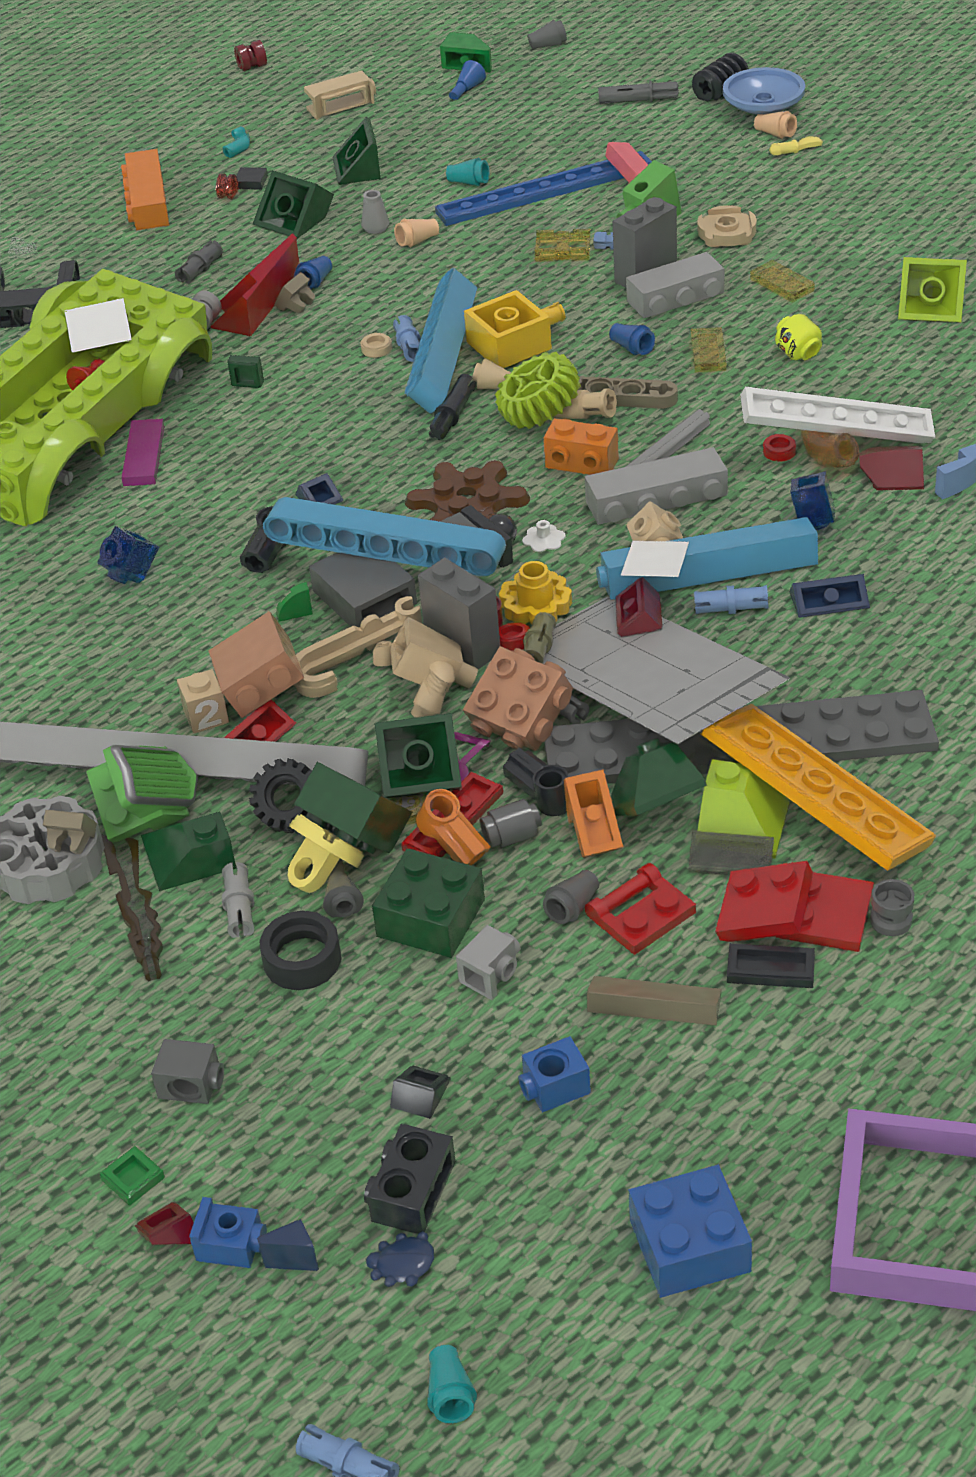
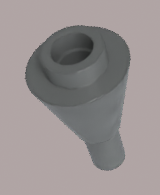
[323,859,364,918]

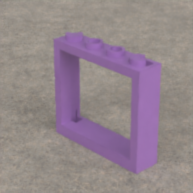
[830,1108,976,1311]

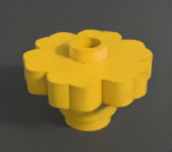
[499,561,572,625]

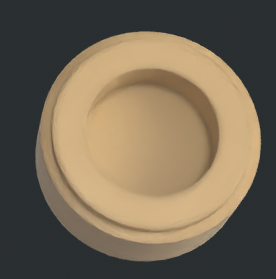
[361,333,392,358]

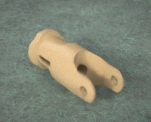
[553,388,617,419]

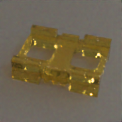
[535,229,591,262]

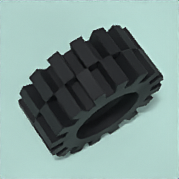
[249,758,312,833]

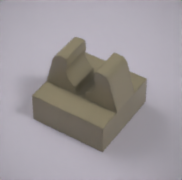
[274,272,315,313]
[43,810,97,854]

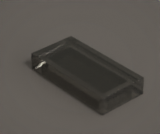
[688,831,774,876]

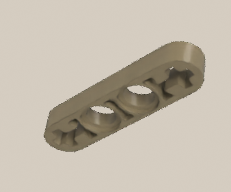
[578,376,678,408]

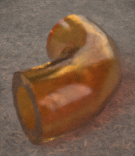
[801,430,859,468]

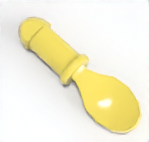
[769,136,823,155]

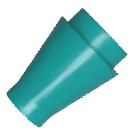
[446,158,490,186]
[427,1345,477,1423]

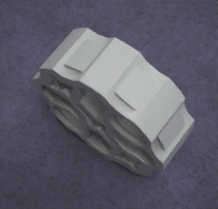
[0,796,105,904]

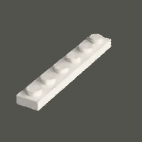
[740,387,935,443]

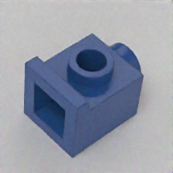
[189,1197,267,1268]

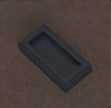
[727,943,815,988]

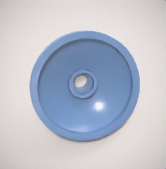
[723,67,805,115]

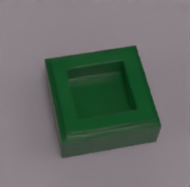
[227,355,264,388]

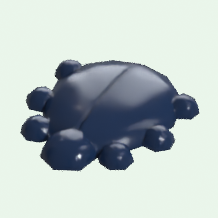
[365,1231,434,1287]

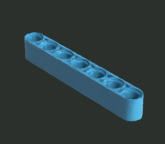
[405,268,477,414]
[263,497,506,576]

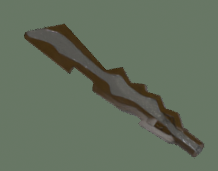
[101,834,163,982]

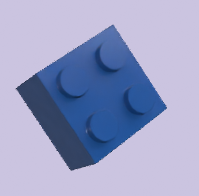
[628,1164,752,1298]

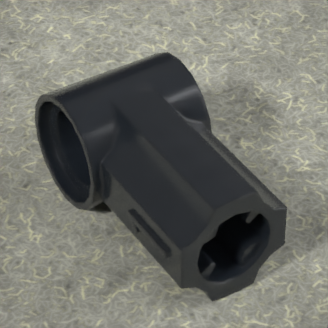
[240,506,288,573]
[503,748,568,817]

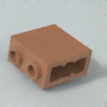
[463,646,573,751]

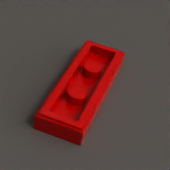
[401,772,503,858]

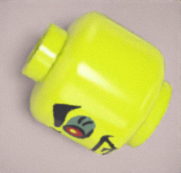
[775,314,822,360]

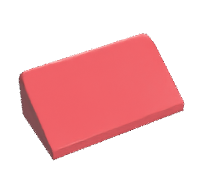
[605,142,648,183]

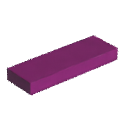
[121,418,165,486]

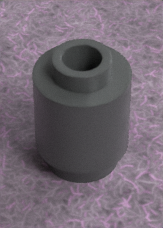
[479,799,542,849]

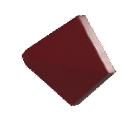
[135,1202,194,1245]

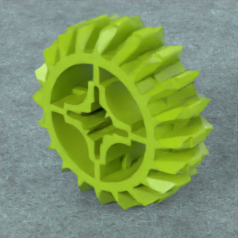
[495,352,581,429]

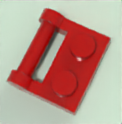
[584,863,696,955]

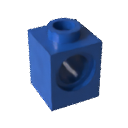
[518,1036,591,1112]

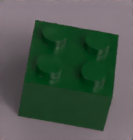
[294,761,413,854]
[372,848,485,958]

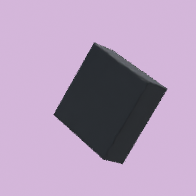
[234,167,268,190]

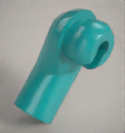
[223,126,250,158]

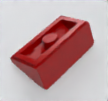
[224,699,296,742]

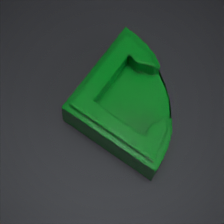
[276,582,313,622]

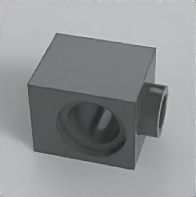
[151,1039,224,1104]

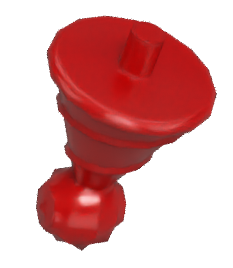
[66,358,105,390]

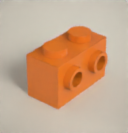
[544,418,619,475]

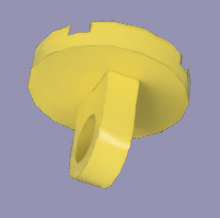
[288,814,364,893]

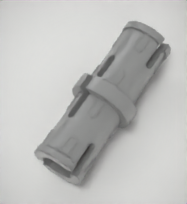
[222,862,254,938]

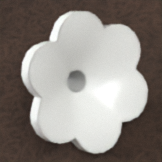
[522,520,566,552]

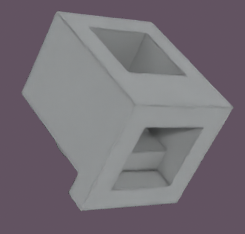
[456,925,521,1000]

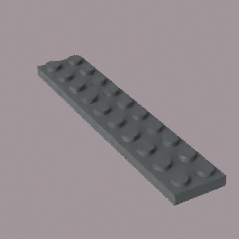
[544,690,939,784]

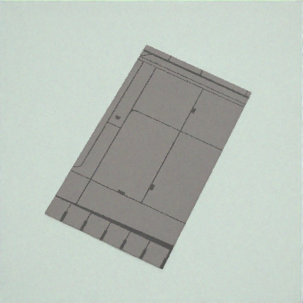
[523,596,790,744]

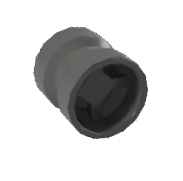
[870,879,915,936]

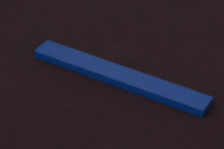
[435,151,652,226]

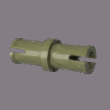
[523,612,556,664]

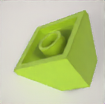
[898,257,967,323]
[696,759,790,859]

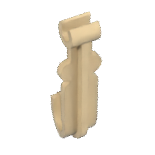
[293,596,422,698]

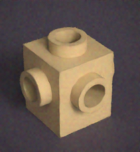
[626,501,683,541]

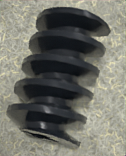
[692,52,749,102]

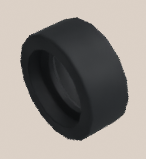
[259,910,342,991]

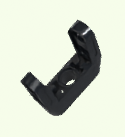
[0,260,80,328]

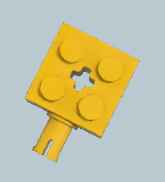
[464,290,566,368]

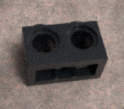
[364,1123,456,1234]

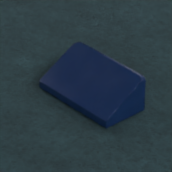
[789,574,870,618]

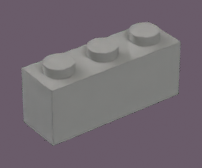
[626,252,725,318]

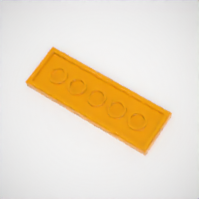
[701,704,936,871]

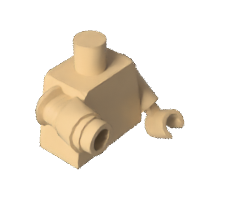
[373,616,478,718]

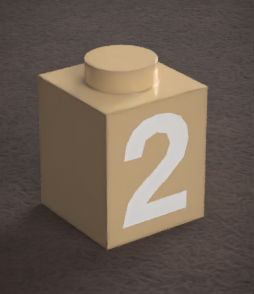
[177,669,229,734]

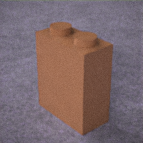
[208,611,304,718]

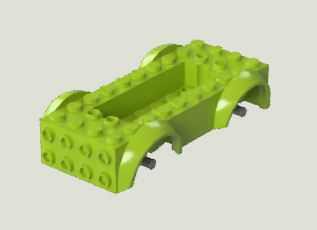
[0,269,212,527]

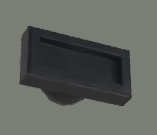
[461,505,517,568]

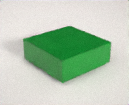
[99,1146,165,1206]

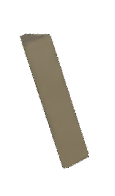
[587,976,722,1026]

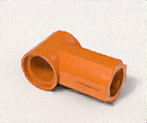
[416,789,490,865]

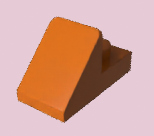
[564,769,623,858]

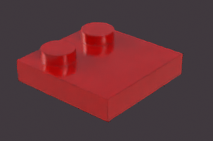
[715,861,813,942]
[776,872,874,952]

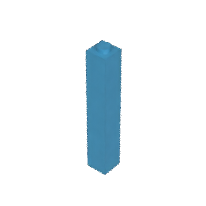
[596,517,818,600]

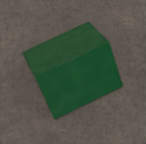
[332,117,381,185]

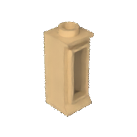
[304,70,376,120]

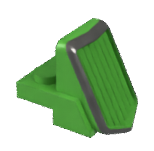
[86,745,198,843]

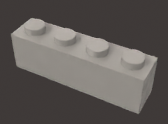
[584,447,728,525]

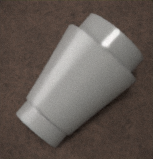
[361,190,390,234]

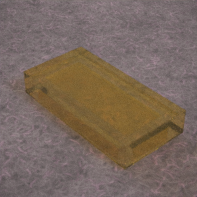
[750,260,815,303]
[691,327,726,373]

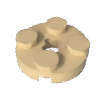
[697,205,757,247]

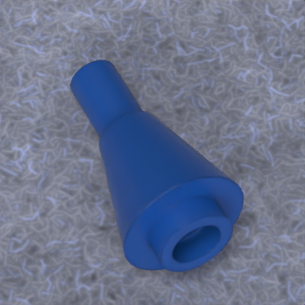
[449,60,486,100]

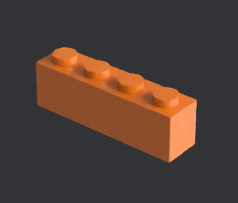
[121,149,169,231]

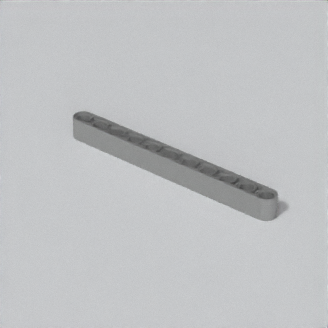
[0,722,369,786]

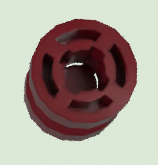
[234,40,267,71]

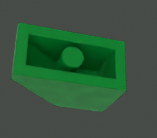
[440,32,492,73]

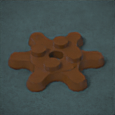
[405,460,530,522]

